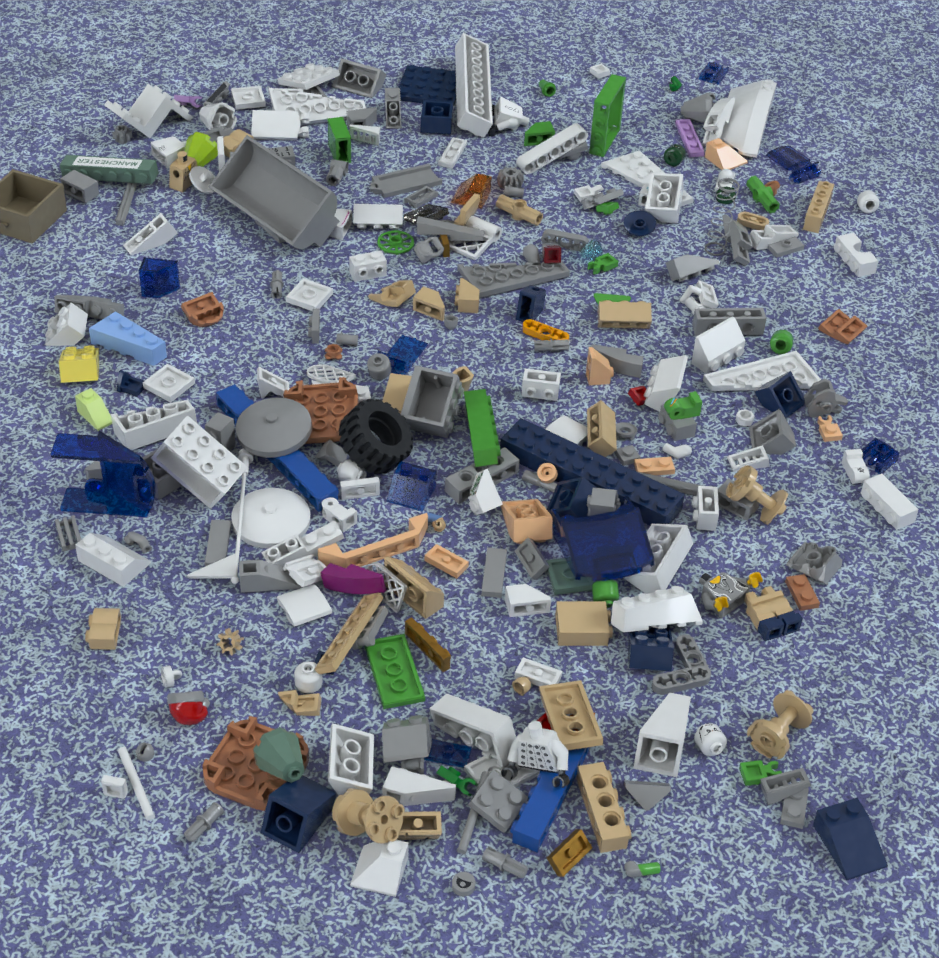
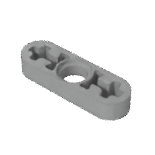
[541,229,589,252]

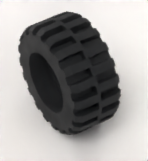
[339,399,413,474]

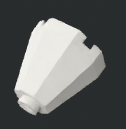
[199,102,237,130]

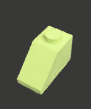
[75,388,112,431]

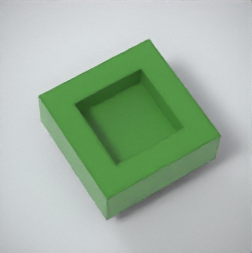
[596,202,619,215]

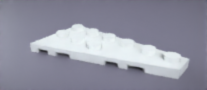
[268,88,366,126]
[601,151,693,206]
[703,351,821,391]

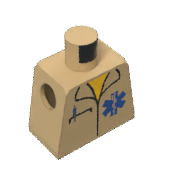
[169,151,197,193]

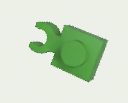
[587,253,618,274]
[739,760,782,786]

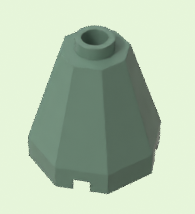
[253,727,305,783]

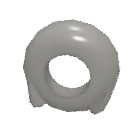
[616,422,637,440]

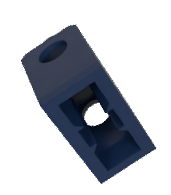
[516,285,546,322]

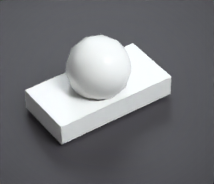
[714,169,736,195]

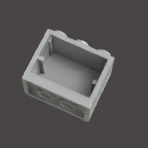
[401,365,464,438]

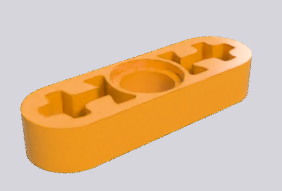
[522,319,569,341]

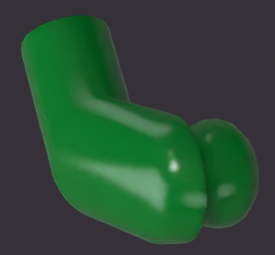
[669,76,682,92]

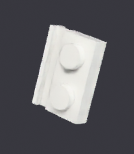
[283,554,326,587]

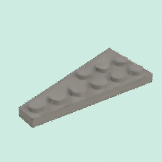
[457,261,570,298]

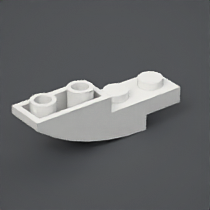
[702,97,735,147]
[261,521,344,566]

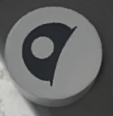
[452,872,476,897]

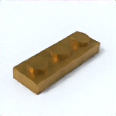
[405,617,451,672]

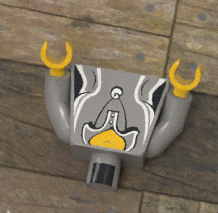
[699,572,763,619]

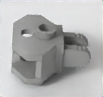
[804,379,848,418]

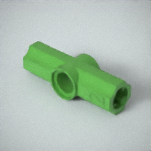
[746,176,780,213]

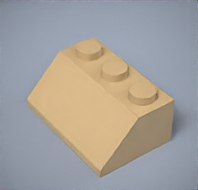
[384,556,444,619]

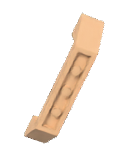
[318,513,428,568]

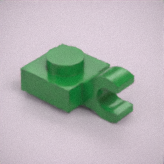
[436,765,478,797]

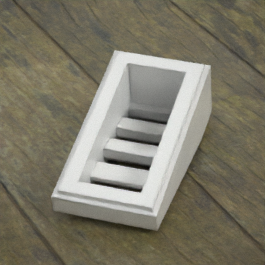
[349,124,380,146]
[727,445,770,472]

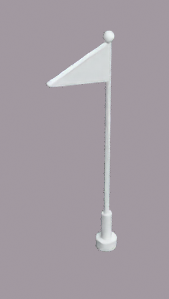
[187,448,254,584]

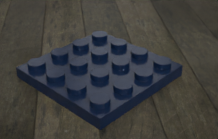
[398,65,456,107]

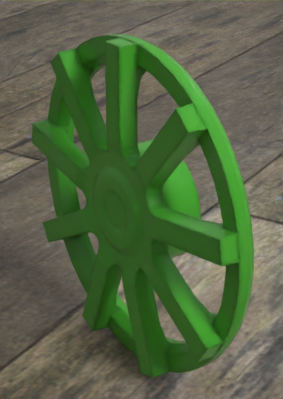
[377,230,414,255]

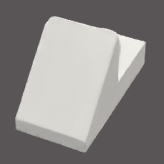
[257,367,289,399]

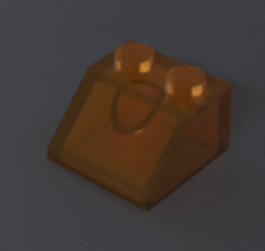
[451,173,492,209]

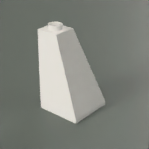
[633,693,691,777]

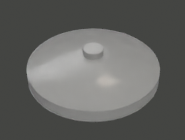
[236,398,312,458]

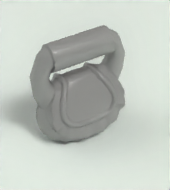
[413,237,444,263]

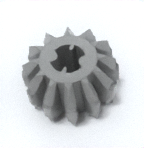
[497,167,524,188]

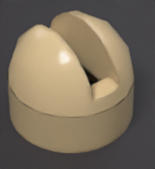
[512,677,531,696]

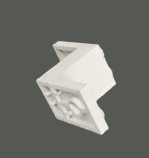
[105,84,193,138]

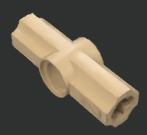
[496,194,543,226]

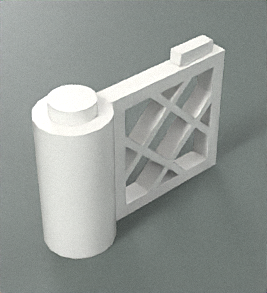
[449,216,502,260]

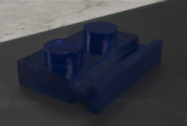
[699,62,729,85]

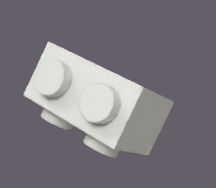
[349,251,387,282]
[522,369,561,401]
[692,486,719,531]

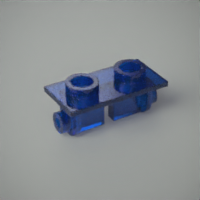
[788,162,821,184]

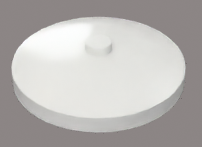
[231,488,311,548]

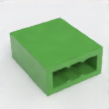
[327,117,351,163]

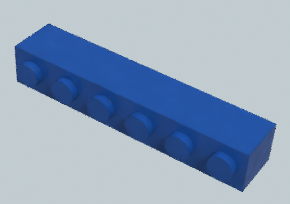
[510,747,589,853]

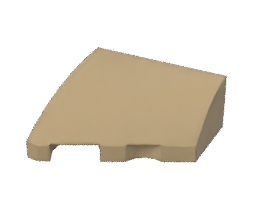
[368,280,416,307]

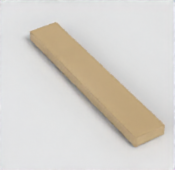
[315,593,384,674]

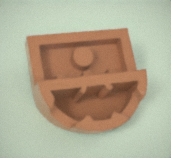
[181,292,224,327]

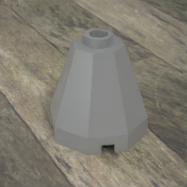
[681,93,716,124]

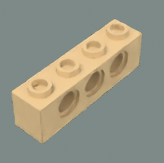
[803,181,834,233]
[576,762,631,853]

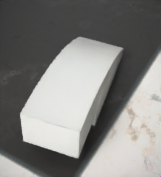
[750,225,799,250]

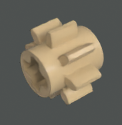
[216,628,244,655]

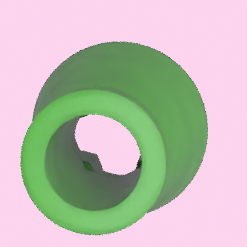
[539,79,556,97]

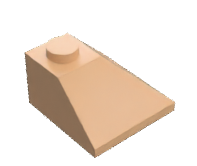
[705,138,748,170]

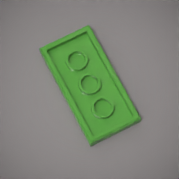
[364,634,425,709]

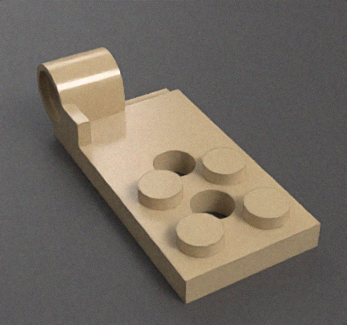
[539,680,603,750]

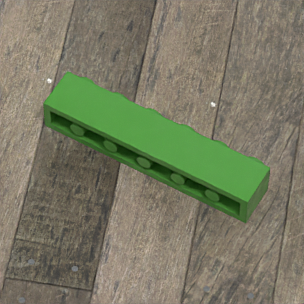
[464,389,501,467]

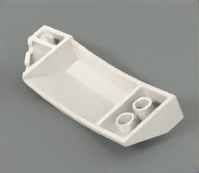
[720,79,777,158]

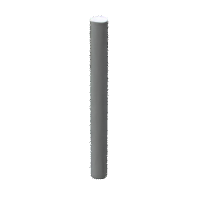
[457,771,489,854]

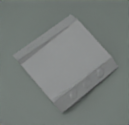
[787,542,842,585]

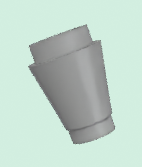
[523,244,541,265]

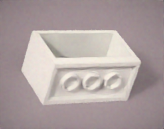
[151,415,248,508]

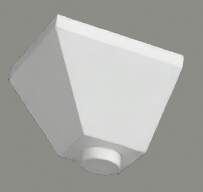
[350,840,409,897]

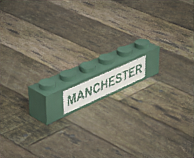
[59,155,159,184]

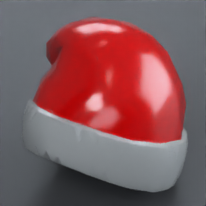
[167,691,210,726]

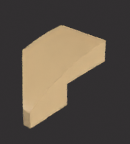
[278,690,322,716]

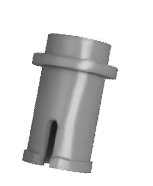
[504,185,524,198]
[336,332,358,346]

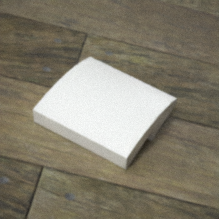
[546,415,588,446]
[277,584,332,627]

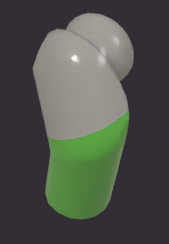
[624,861,661,878]

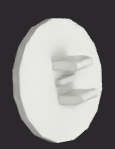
[189,166,215,194]

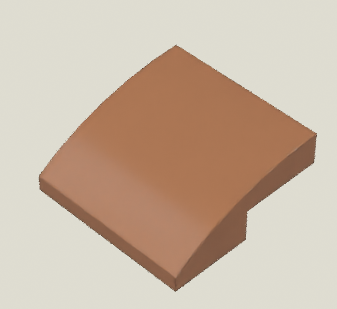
[818,309,868,344]

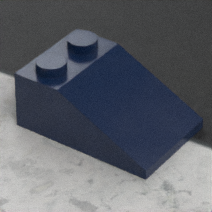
[813,798,888,880]

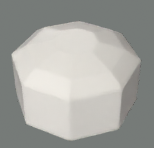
[735,409,755,427]

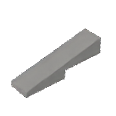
[417,216,484,241]

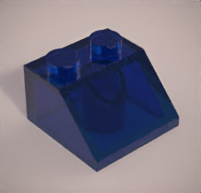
[139,257,180,298]
[387,461,437,512]

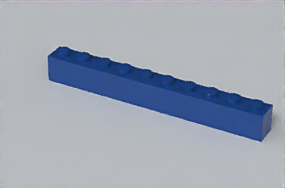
[216,384,339,512]

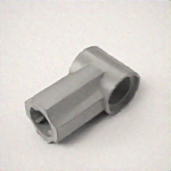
[326,159,349,186]

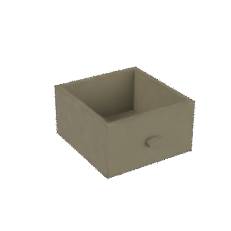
[0,169,67,244]

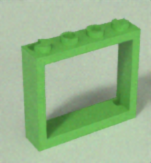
[589,74,626,157]

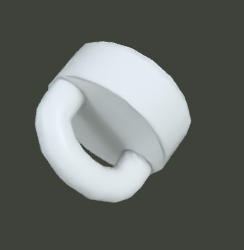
[161,665,182,688]

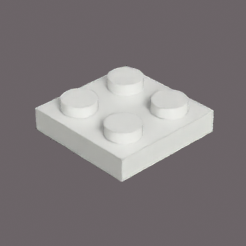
[231,86,266,110]
[286,278,333,311]
[143,364,195,403]

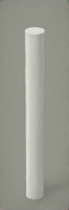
[118,747,155,821]

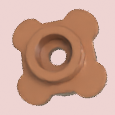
[325,344,343,360]

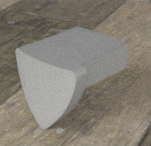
[315,439,348,467]

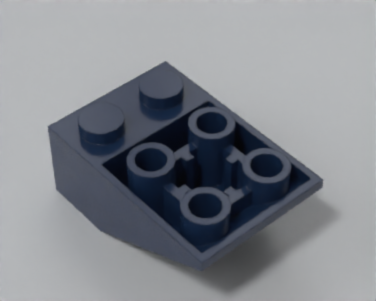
[628,625,674,671]

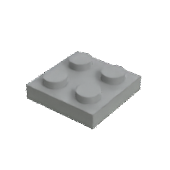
[468,770,528,833]

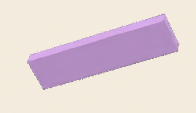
[675,119,705,157]

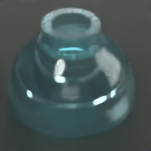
[581,239,603,261]

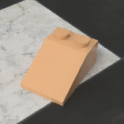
[500,499,553,544]

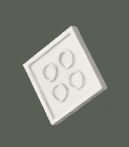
[278,63,340,90]

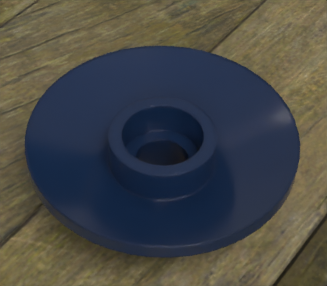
[624,210,656,236]

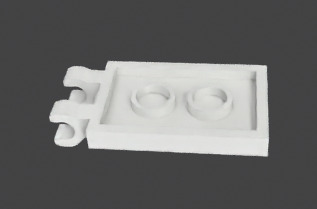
[251,110,309,141]

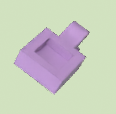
[174,95,202,108]

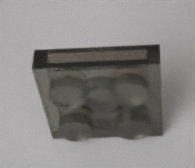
[403,204,449,224]

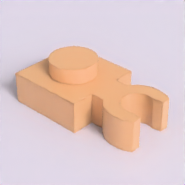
[817,415,843,442]

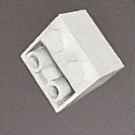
[45,303,88,346]

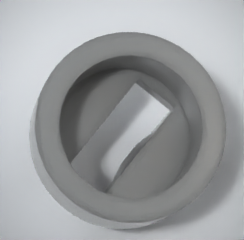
[444,315,458,330]
[136,742,154,762]

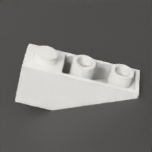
[382,766,456,806]

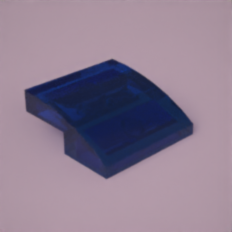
[766,146,811,171]

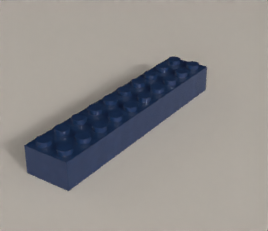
[500,418,685,526]

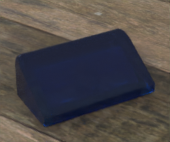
[377,351,413,375]

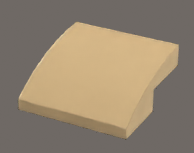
[454,193,480,226]

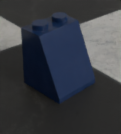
[260,775,336,853]

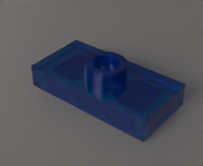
[424,739,472,768]

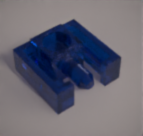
[861,437,900,474]

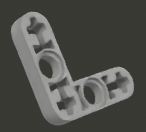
[652,634,711,695]

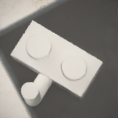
[680,280,719,308]

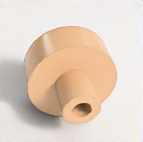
[537,463,558,483]

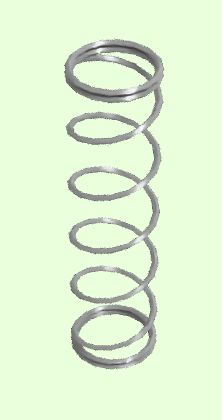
[704,178,740,256]

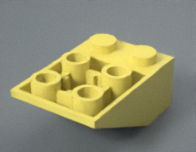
[59,345,99,383]

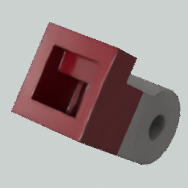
[542,243,561,263]

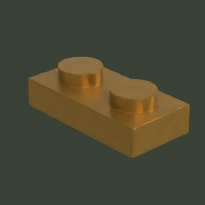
[546,829,593,877]

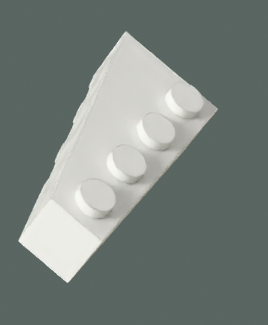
[110,400,197,451]
[429,694,516,768]

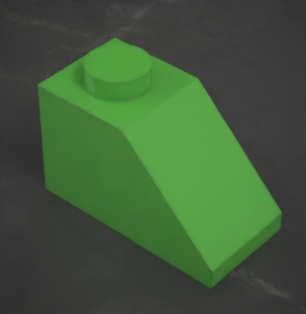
[524,121,555,146]

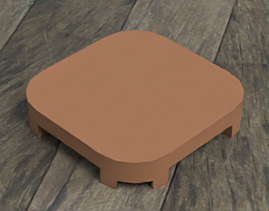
[283,377,359,444]
[202,716,309,811]

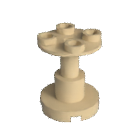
[726,465,788,525]
[747,690,814,759]
[332,788,405,844]

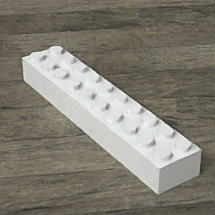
[455,33,493,138]

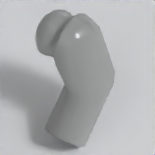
[124,531,152,553]

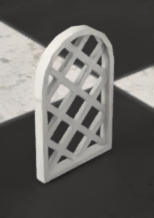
[307,365,356,384]
[367,563,407,613]

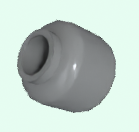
[367,353,391,380]

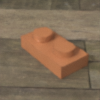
[785,574,820,611]

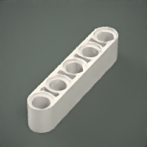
[516,123,588,175]

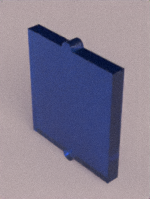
[388,335,428,363]

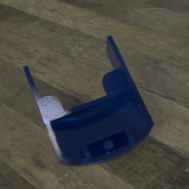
[51,431,156,517]
[552,496,654,581]

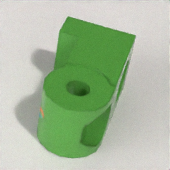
[664,391,702,420]

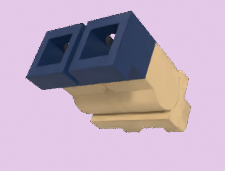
[744,586,803,641]

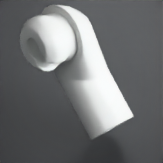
[663,443,692,459]

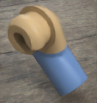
[423,511,446,532]

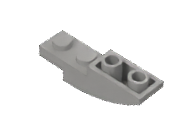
[722,214,753,266]
[54,295,124,319]

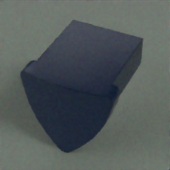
[117,370,144,397]

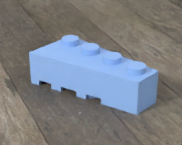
[89,311,167,366]

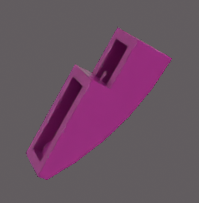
[320,563,386,594]

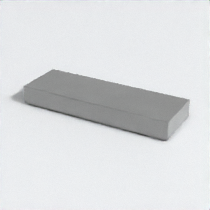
[205,520,231,567]
[481,547,507,598]

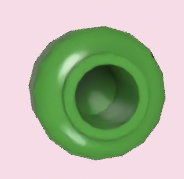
[770,330,793,354]
[592,576,619,608]

